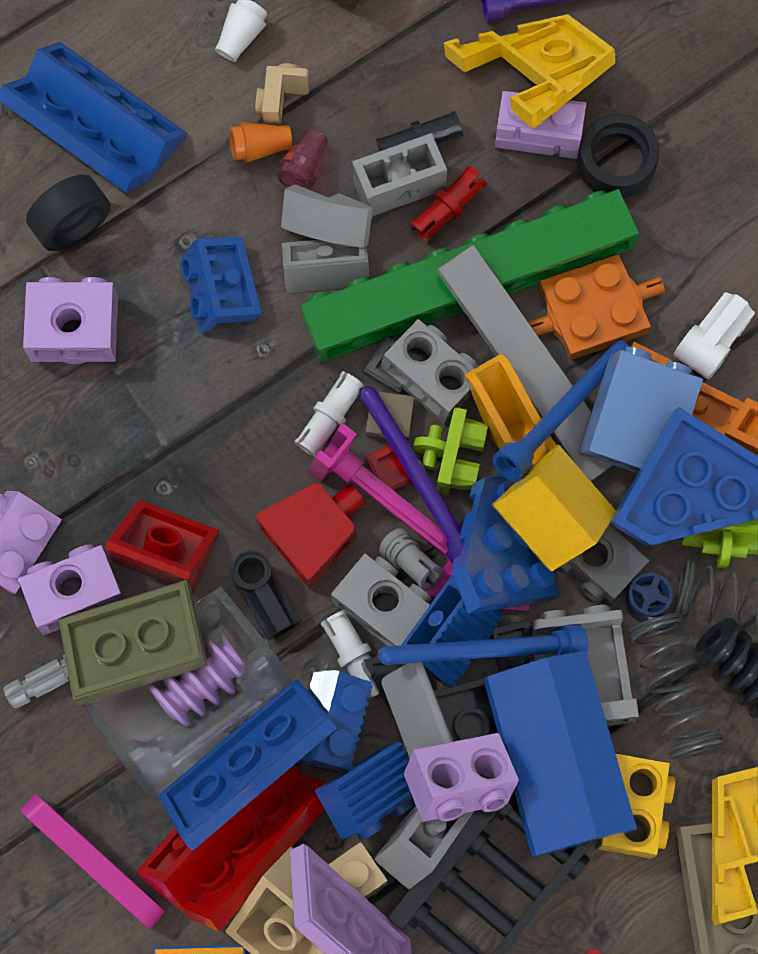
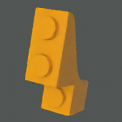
[465,353,556,467]

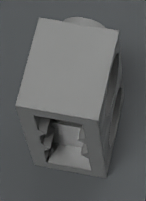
[380,319,479,424]

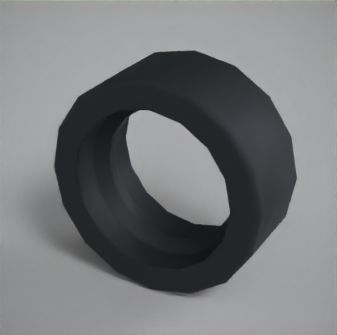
[578,114,659,199]
[26,174,111,251]

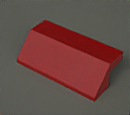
[136,765,327,932]

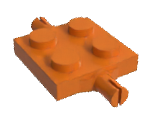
[528,254,665,361]

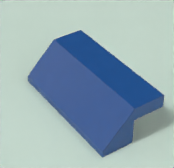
[0,42,187,193]
[483,650,637,857]

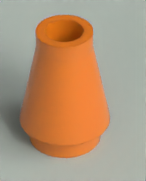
[229,122,292,163]

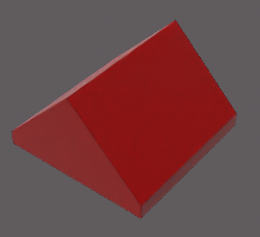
[105,500,220,593]

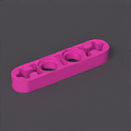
[20,793,166,930]

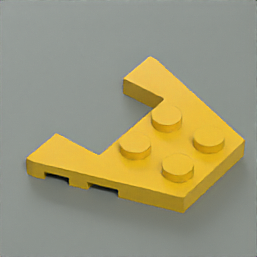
[444,14,615,129]
[712,767,758,926]

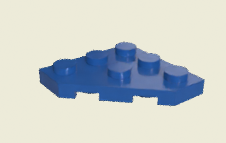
[610,407,758,546]
[451,476,560,614]

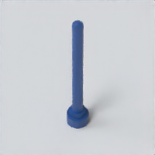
[493,340,629,482]
[378,625,588,665]

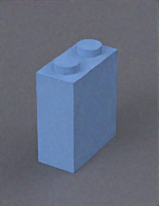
[579,347,703,474]

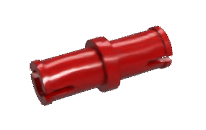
[409,166,487,243]

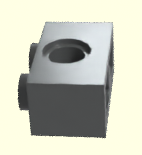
[557,525,650,607]

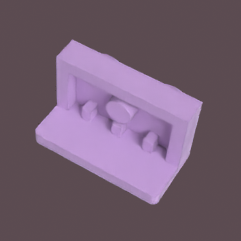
[0,491,62,594]

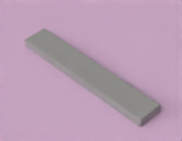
[436,245,613,481]

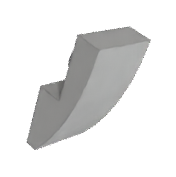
[281,185,373,248]

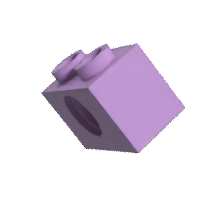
[18,544,125,636]

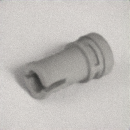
[379,528,443,590]

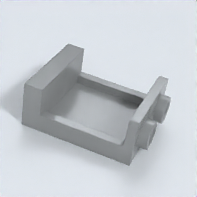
[531,605,639,726]

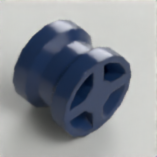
[625,572,673,622]

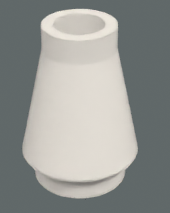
[215,0,268,62]

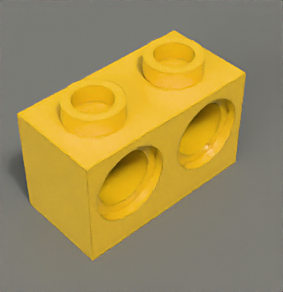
[597,754,675,859]

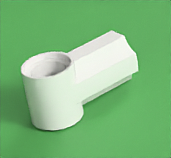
[673,292,755,380]

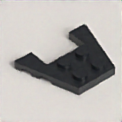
[361,619,531,742]

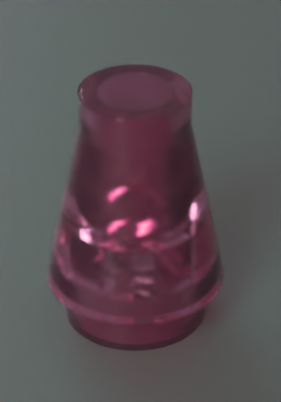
[277,128,328,189]

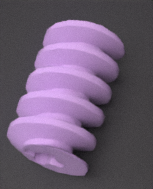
[148,632,251,727]

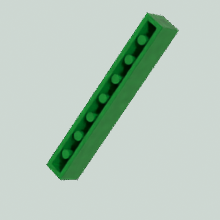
[300,189,639,364]

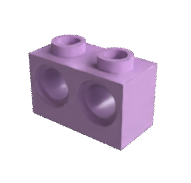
[404,733,519,822]

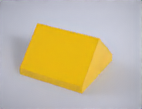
[491,445,616,572]

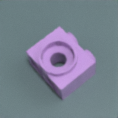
[23,277,118,364]

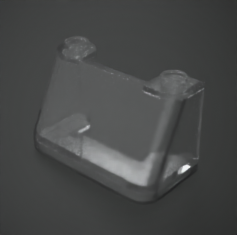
[82,586,292,800]

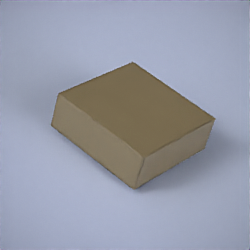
[366,392,414,442]

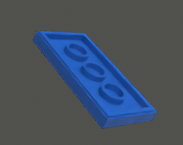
[158,679,337,851]

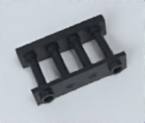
[388,791,591,954]

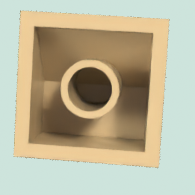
[225,847,325,954]

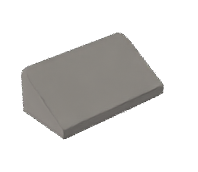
[282,240,370,293]
[381,663,453,757]

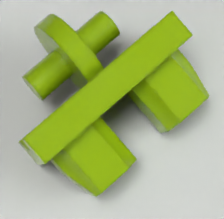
[413,407,488,495]
[682,519,758,569]

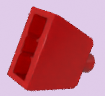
[255,482,366,589]

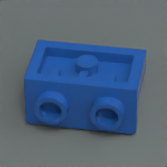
[180,237,262,333]

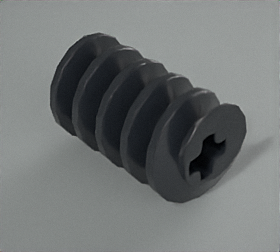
[695,618,758,719]

